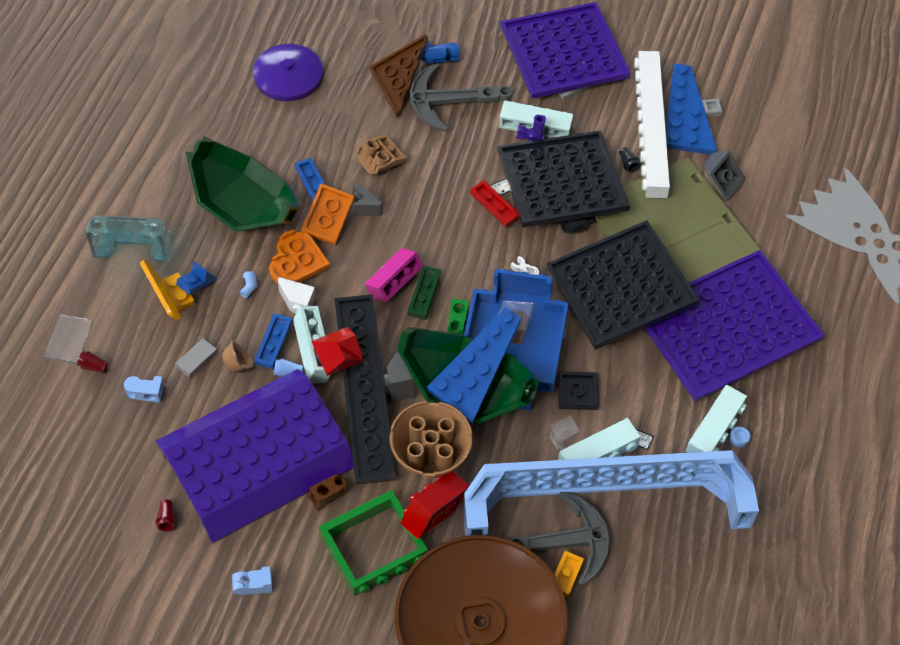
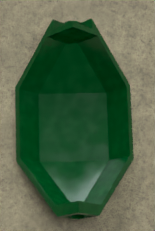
[185,136,300,231]
[397,327,540,424]

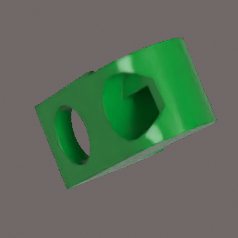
[447,299,469,334]

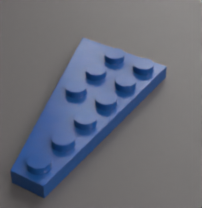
[665,63,717,155]
[427,307,521,426]

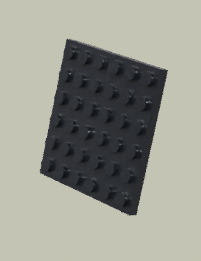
[497,130,630,228]
[546,220,699,350]

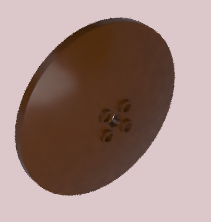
[395,535,567,645]

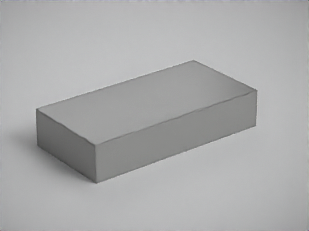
[175,338,217,378]

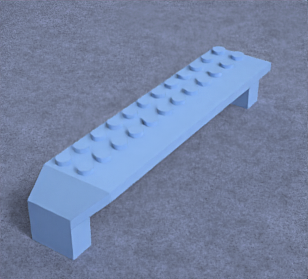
[463,450,759,536]

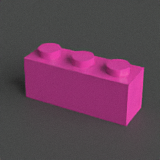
[365,248,423,302]

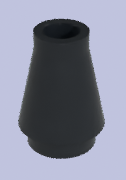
[619,147,640,173]

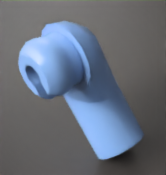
[240,271,258,298]

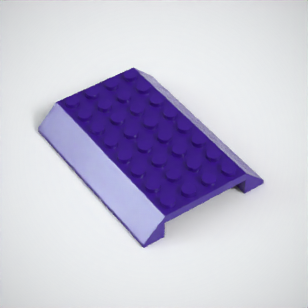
[155,369,354,544]

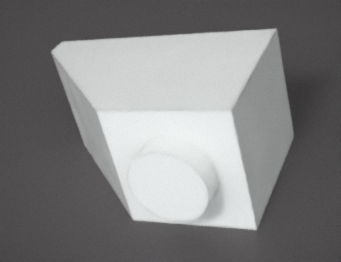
[278,277,316,314]

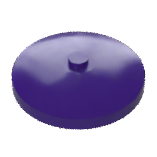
[253,44,323,101]

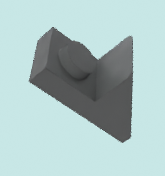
[352,182,383,216]

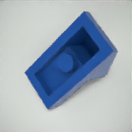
[176,261,217,295]

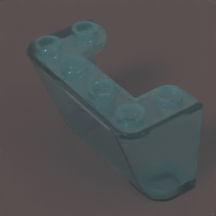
[86,215,172,262]

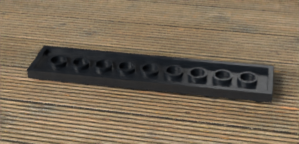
[334,294,396,485]

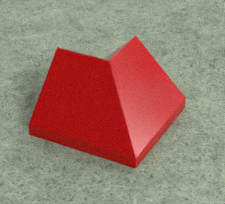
[311,327,363,376]

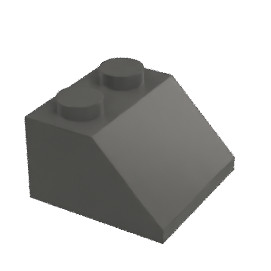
[384,351,414,402]

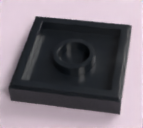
[558,372,598,410]

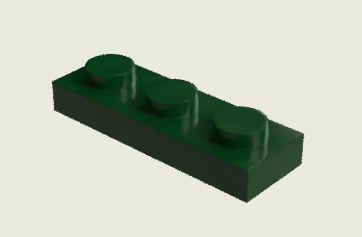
[407,265,441,320]

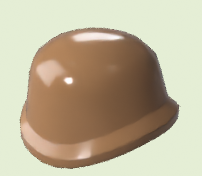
[222,339,254,373]

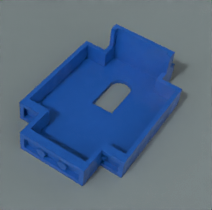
[464,269,568,411]

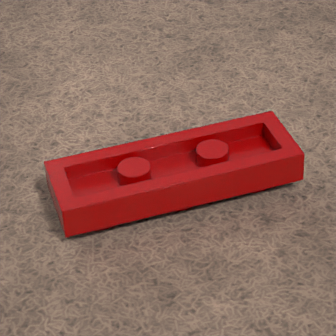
[470,180,519,228]

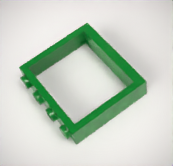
[318,490,428,596]

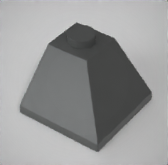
[704,151,746,202]

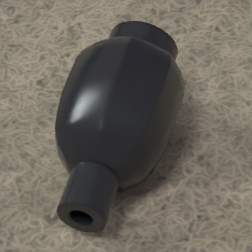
[561,217,594,234]

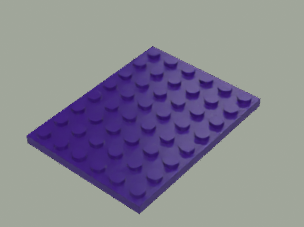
[644,250,825,402]

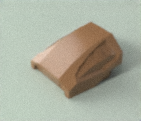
[356,134,408,174]

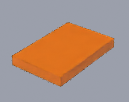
[301,184,355,245]

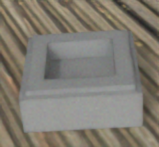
[702,99,723,117]

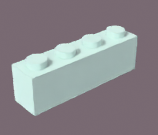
[499,100,573,138]
[293,306,330,383]
[685,385,747,453]
[558,418,641,460]

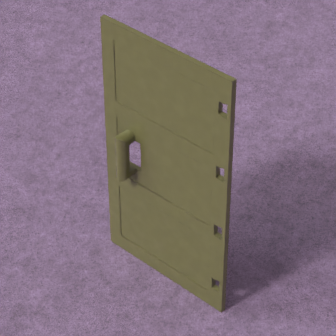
[593,157,816,322]

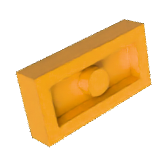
[554,551,584,597]

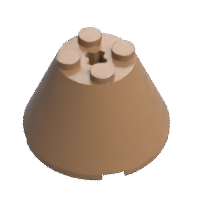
[390,401,472,479]

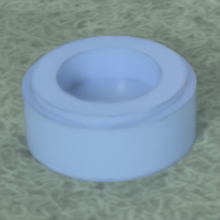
[729,427,750,447]

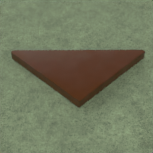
[369,34,428,118]

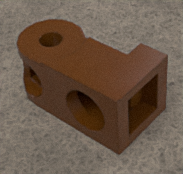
[308,474,350,511]

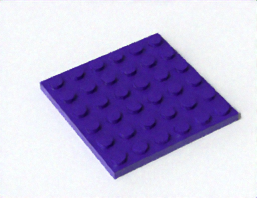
[500,2,631,99]

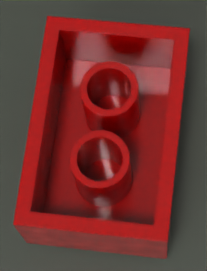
[400,471,469,540]

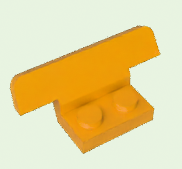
[140,259,195,320]

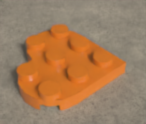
[269,230,330,284]

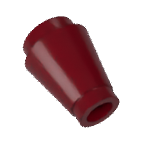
[77,351,108,373]
[155,499,176,532]

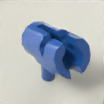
[421,41,460,64]

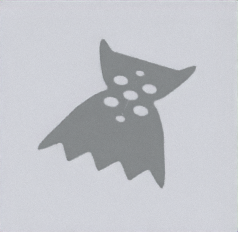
[786,168,900,304]

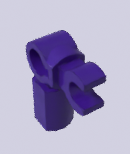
[516,114,546,141]

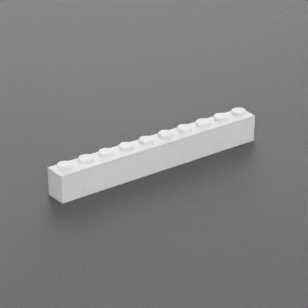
[634,51,670,198]

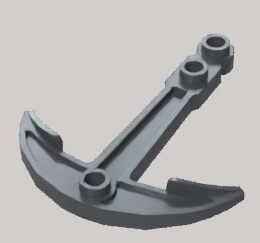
[410,63,512,132]
[505,492,609,586]

